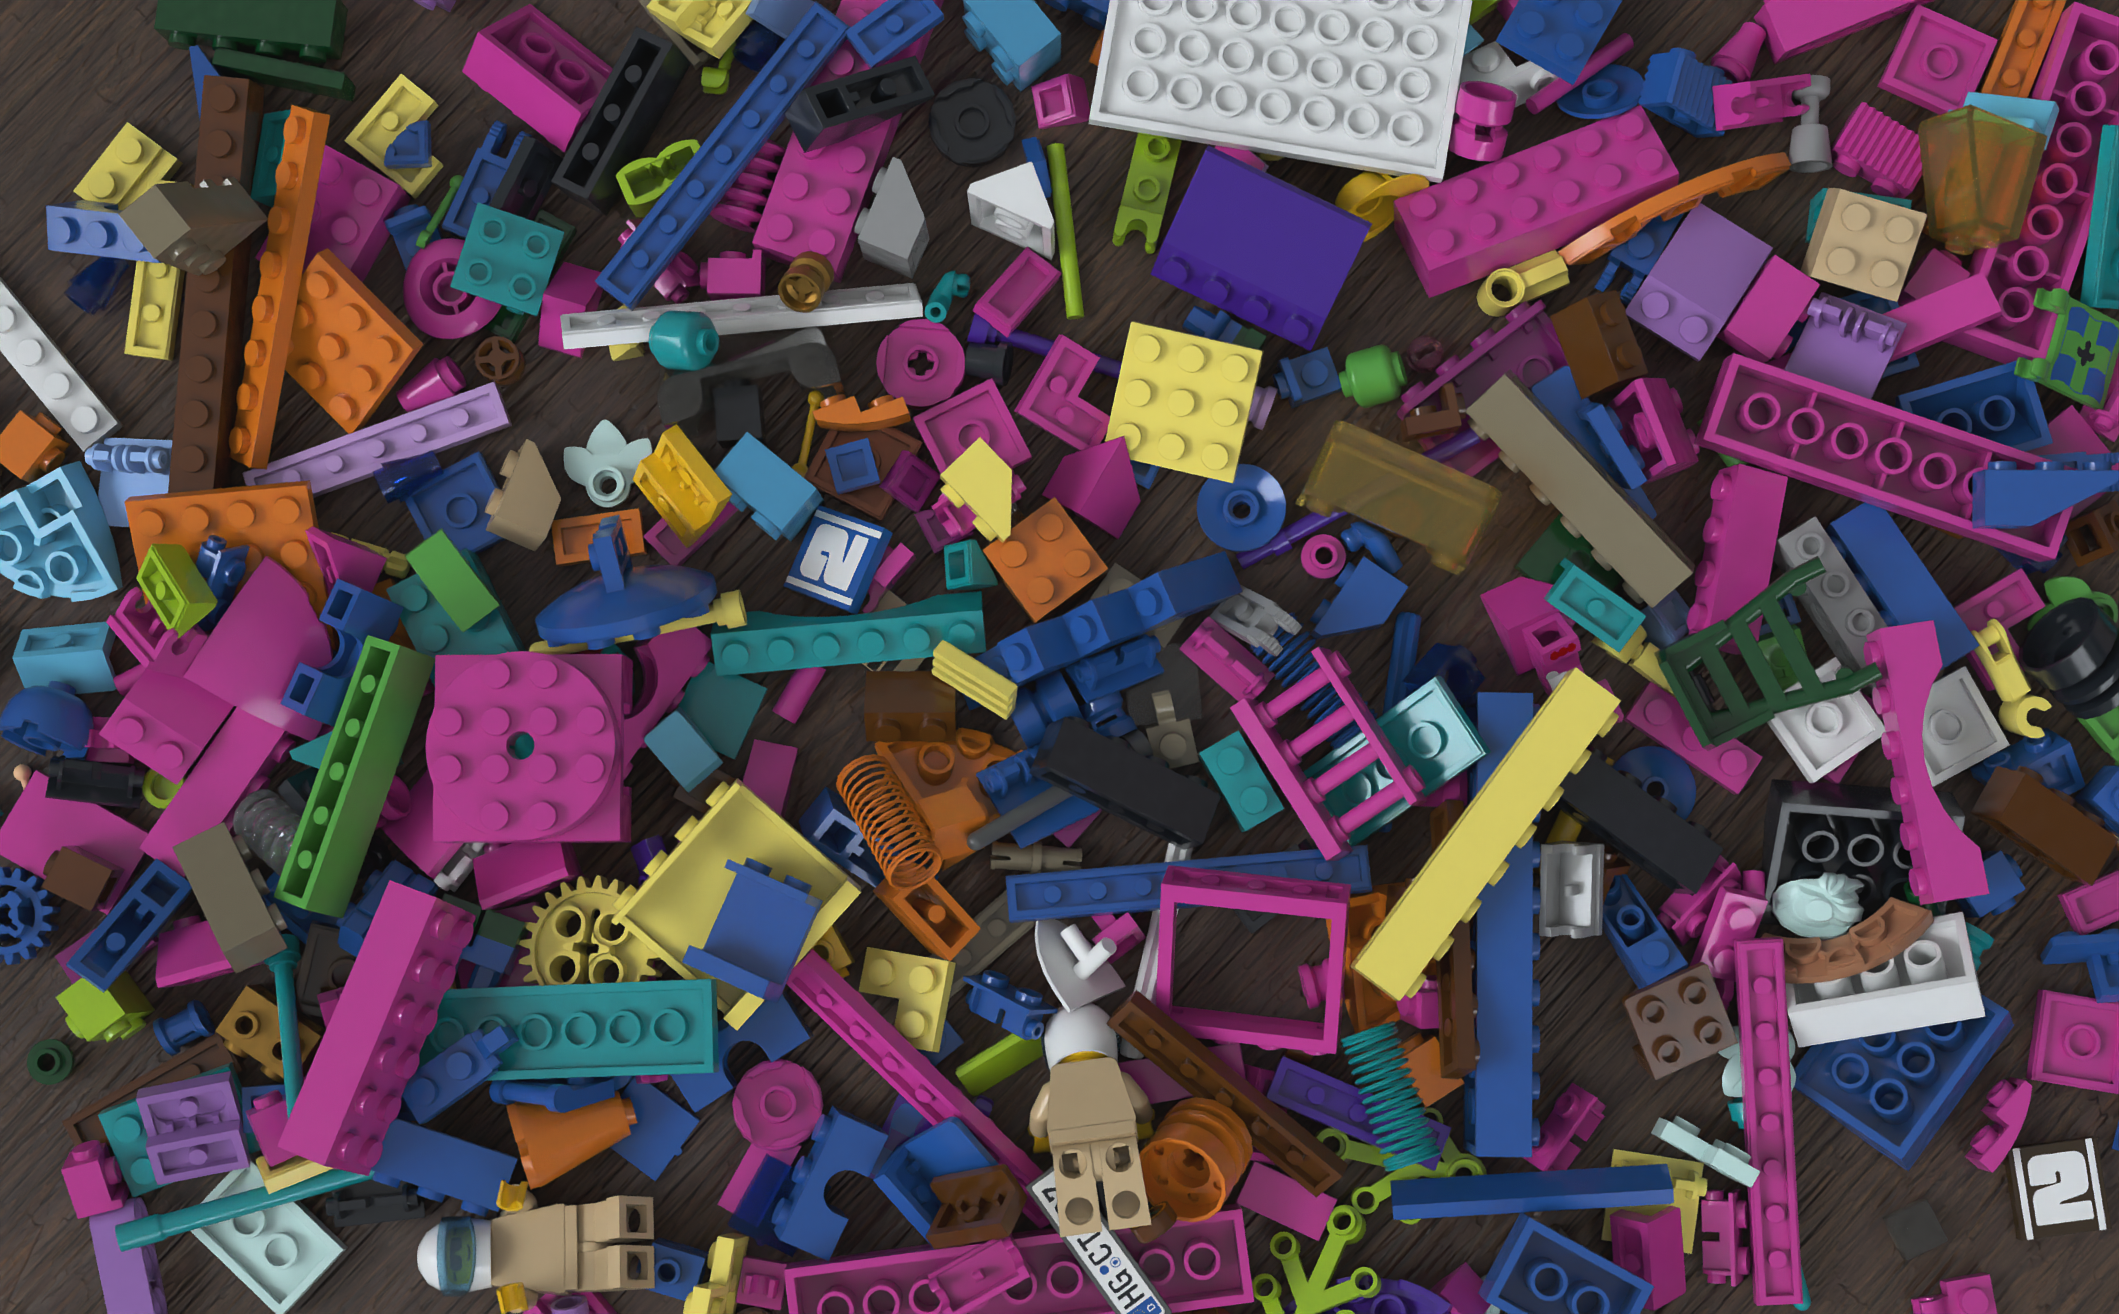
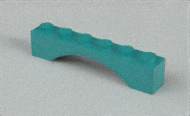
[711,591,986,676]

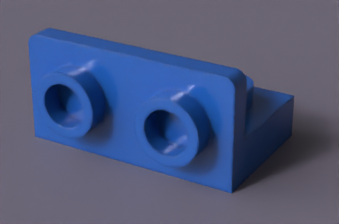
[1970,728,2085,795]

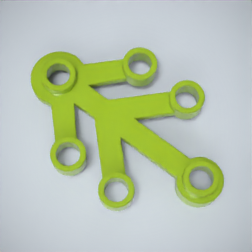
[1315,1098,1487,1225]
[1252,1205,1381,1314]

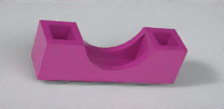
[623,627,712,781]

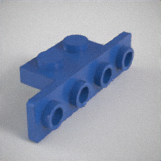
[1530,366,1657,519]
[2040,929,2119,1003]

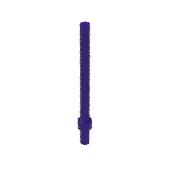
[1235,427,1481,570]

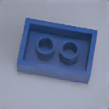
[1478,1213,1654,1314]

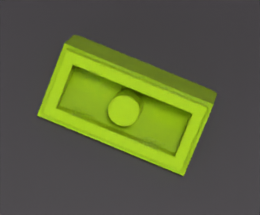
[136,544,218,638]
[955,1033,1046,1096]

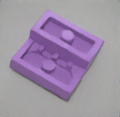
[136,1071,250,1185]

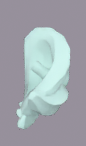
[1772,872,1864,940]

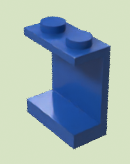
[682,857,823,1003]

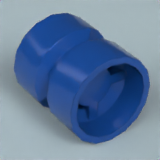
[1011,670,1084,748]

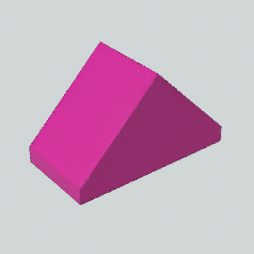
[538,262,603,359]
[305,527,387,596]

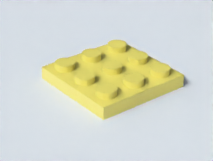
[1105,321,1264,483]

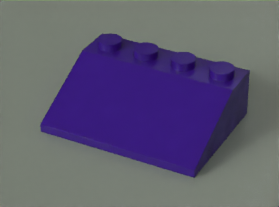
[1150,145,1372,351]

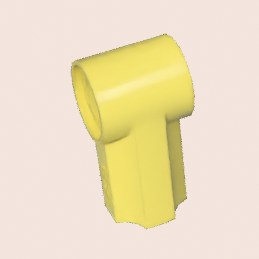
[1477,250,1570,317]

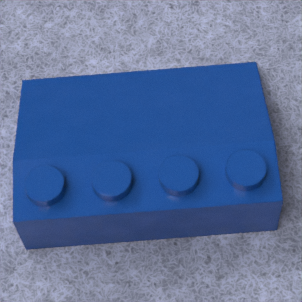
[1794,994,2014,1171]

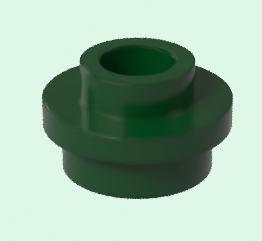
[27,1039,74,1085]

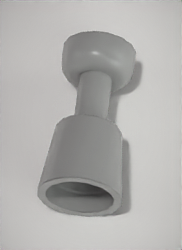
[1788,75,1833,173]

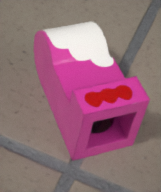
[1522,612,1585,696]

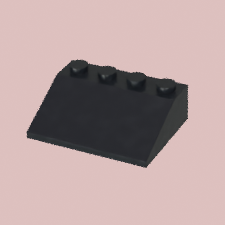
[1760,779,1966,927]

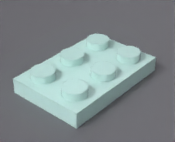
[191,1154,348,1314]

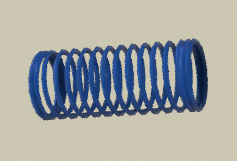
[1250,612,1378,750]

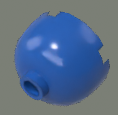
[0,681,94,760]

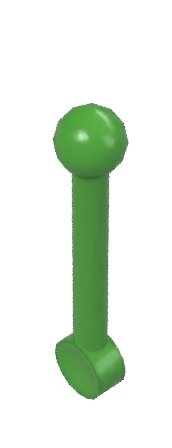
[416,175,464,249]

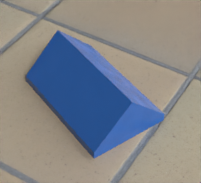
[1895,358,2053,452]

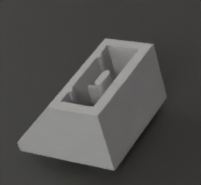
[854,157,929,279]

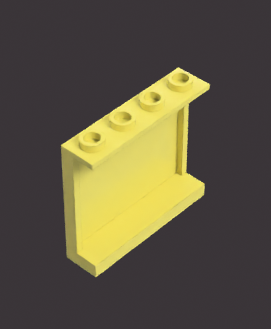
[611,778,861,1031]

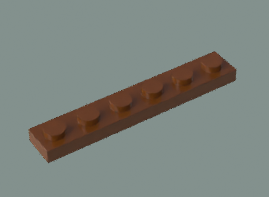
[1430,799,1480,1079]
[1106,990,1348,1197]

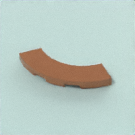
[1761,897,1934,984]

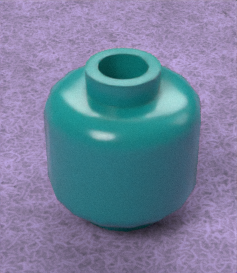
[649,311,719,371]

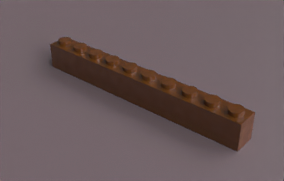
[168,75,265,493]

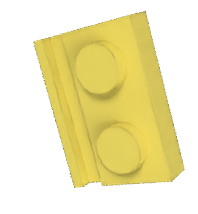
[73,122,183,210]

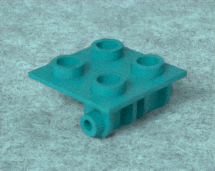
[450,202,564,316]

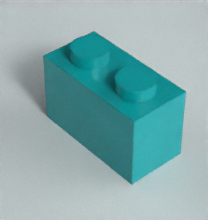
[1198,730,1284,833]

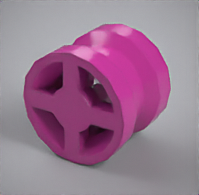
[1298,958,1345,1009]

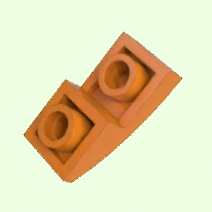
[812,394,912,432]

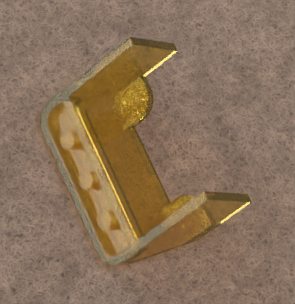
[1295,420,1503,575]

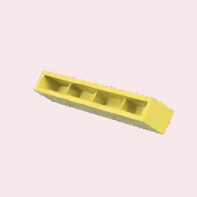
[1350,667,1621,1001]

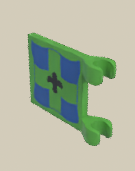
[2014,288,2119,410]

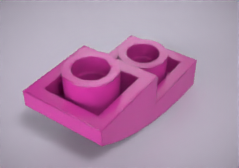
[1965,1077,2032,1173]

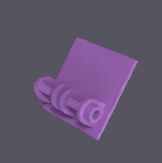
[1784,292,1907,399]

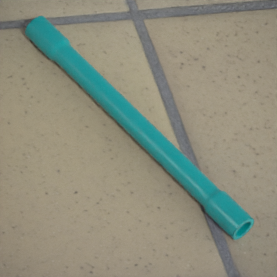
[115,1168,375,1252]

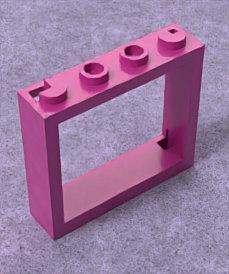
[1156,865,1351,1056]

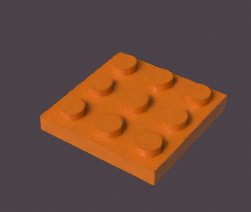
[285,248,424,434]

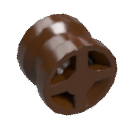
[475,336,526,386]

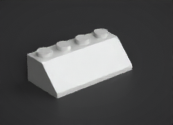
[1786,912,1986,1047]

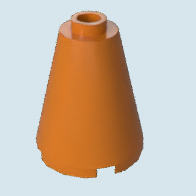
[506,1091,638,1190]

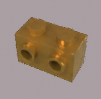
[215,984,326,1083]

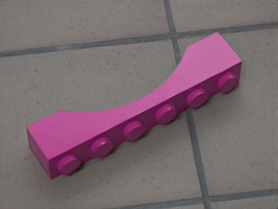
[1863,620,1989,905]

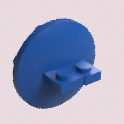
[535,515,717,650]

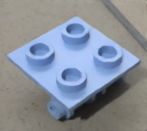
[85,438,172,527]

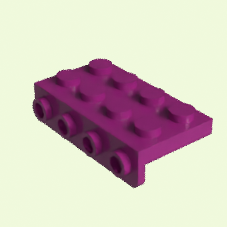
[1396,300,1569,490]

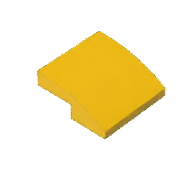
[632,424,732,548]

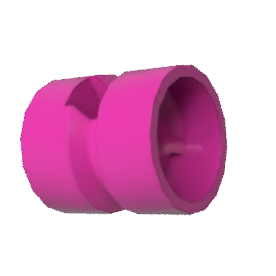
[1448,81,1517,162]

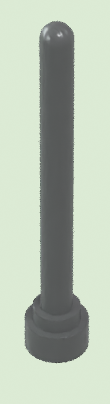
[967,729,1153,850]

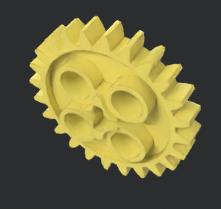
[519,875,662,986]

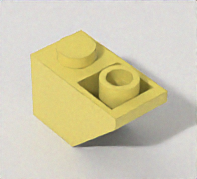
[940,437,1012,543]

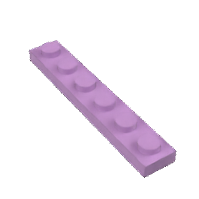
[242,382,512,498]

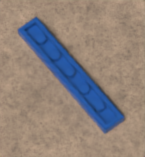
[1390,1164,1674,1220]

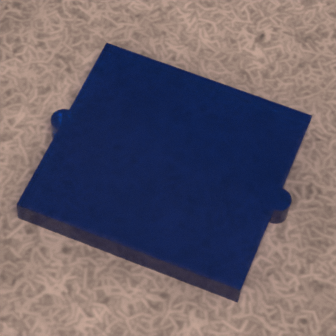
[727,1153,831,1257]

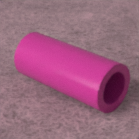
[772,667,826,724]

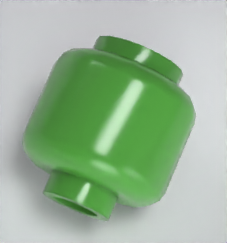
[1339,344,1408,408]

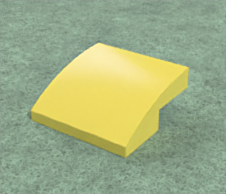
[646,0,753,59]

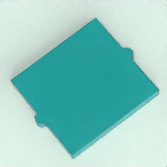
[678,662,768,760]

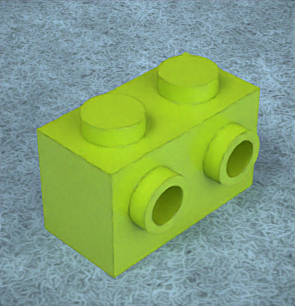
[55,970,155,1043]

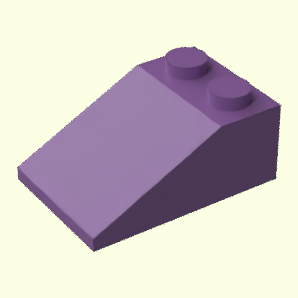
[1626,203,1773,362]

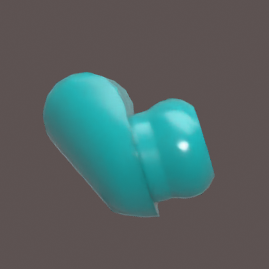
[925,270,971,323]

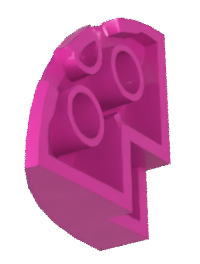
[183,556,333,741]

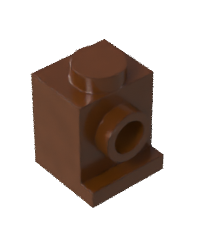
[2063,500,2119,567]

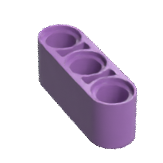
[89,1197,168,1314]

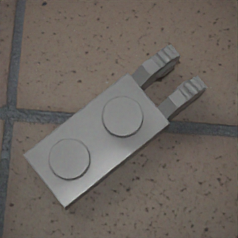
[1209,585,1302,657]

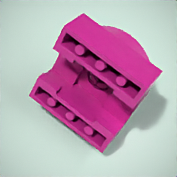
[426,651,633,843]

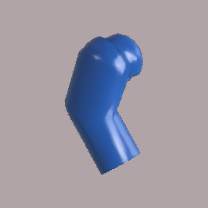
[1341,522,1403,574]

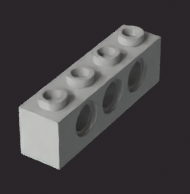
[1773,516,1888,695]

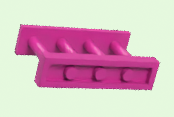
[1230,647,1428,861]

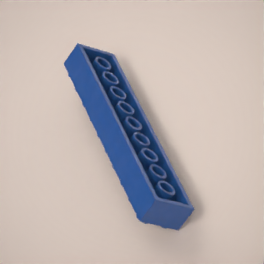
[1463,692,1541,1157]

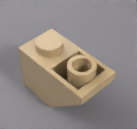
[484,439,561,551]

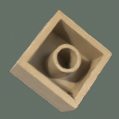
[1800,188,1927,302]

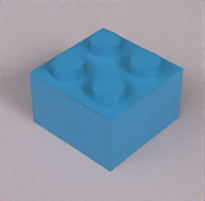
[962,0,1061,92]
[714,432,825,542]

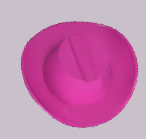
[403,238,501,339]

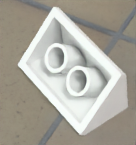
[967,161,1055,260]

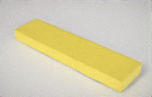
[124,178,194,361]

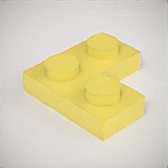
[344,74,443,199]
[859,947,956,1053]
[683,1232,749,1314]

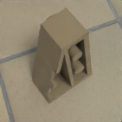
[118,177,268,276]

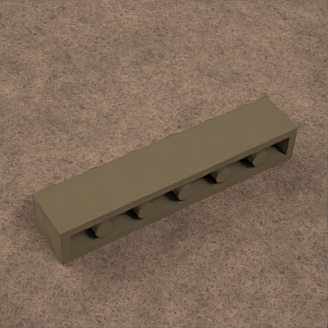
[1465,369,1695,608]

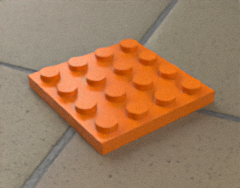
[125,480,340,652]

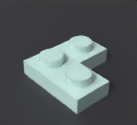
[1651,1116,1760,1188]

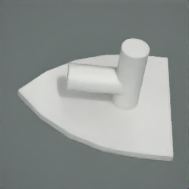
[1035,919,1126,1013]

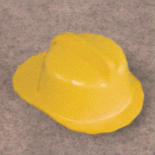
[1335,171,1429,242]

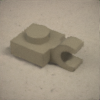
[1145,689,1199,769]

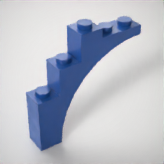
[962,551,1243,710]

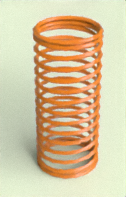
[836,754,943,890]

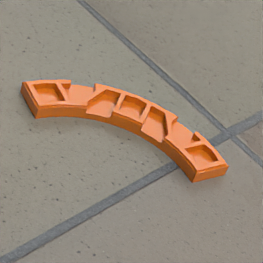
[1558,152,1792,266]

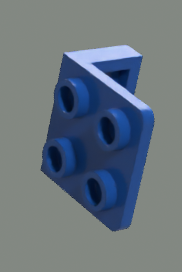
[873,1116,999,1246]

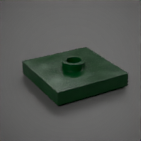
[1514,512,1622,591]

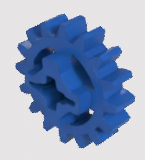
[0,867,61,965]

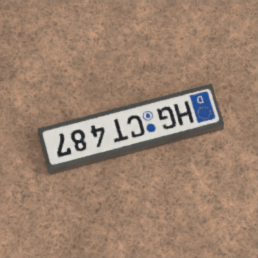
[1025,1165,1172,1314]

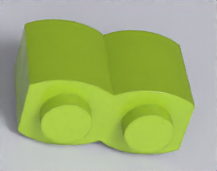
[616,139,700,218]

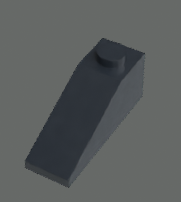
[785,56,935,153]

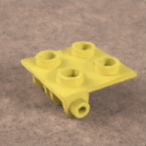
[1601,1149,1707,1254]

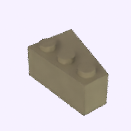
[172,822,288,974]

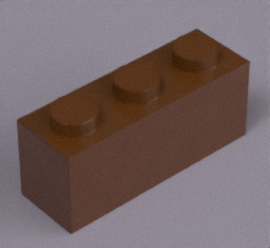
[1970,766,2119,886]

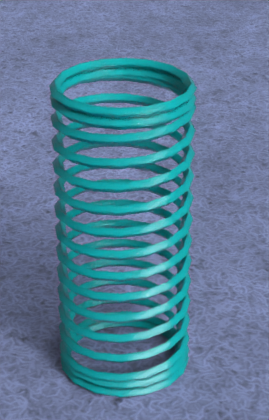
[1340,1021,1441,1172]

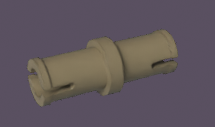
[990,841,1082,874]

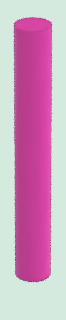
[1526,33,1634,114]

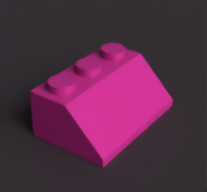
[462,4,613,152]

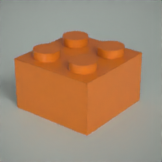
[982,497,1108,624]

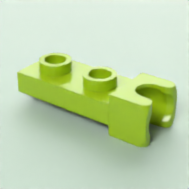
[1112,132,1182,254]

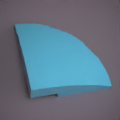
[0,461,123,602]

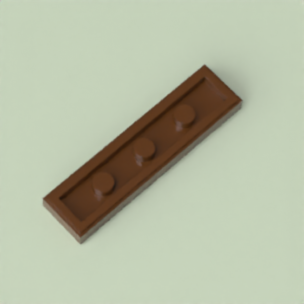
[62,1033,247,1148]

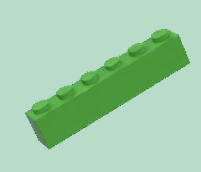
[273,635,435,919]

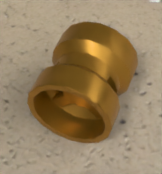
[778,251,834,313]

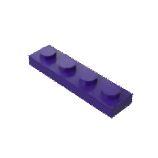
[1265,1056,1451,1171]

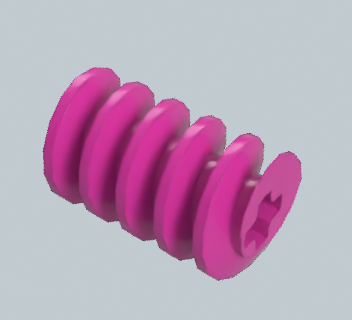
[710,139,786,233]

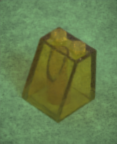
[1918,104,2047,255]

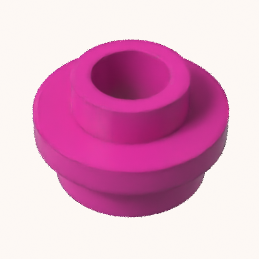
[1301,534,1346,579]

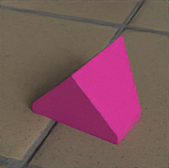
[1042,436,1141,540]
[1479,576,1575,676]

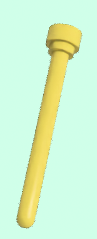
[529,590,747,654]

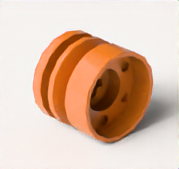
[1139,1097,1253,1222]

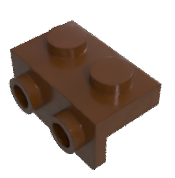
[926,1164,1028,1250]

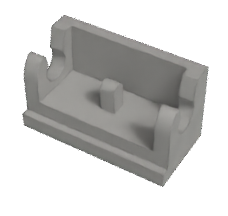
[1539,841,1604,938]

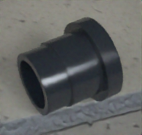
[965,341,1014,386]

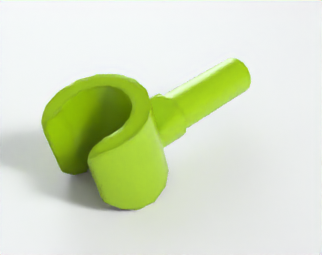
[701,38,741,95]

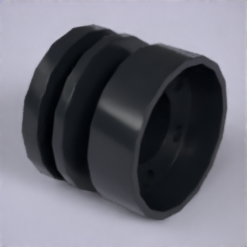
[2019,597,2119,720]

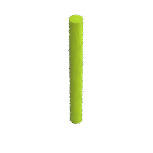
[1047,143,1084,320]

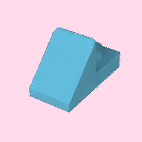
[644,707,723,793]

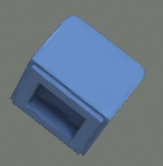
[1640,589,1690,649]

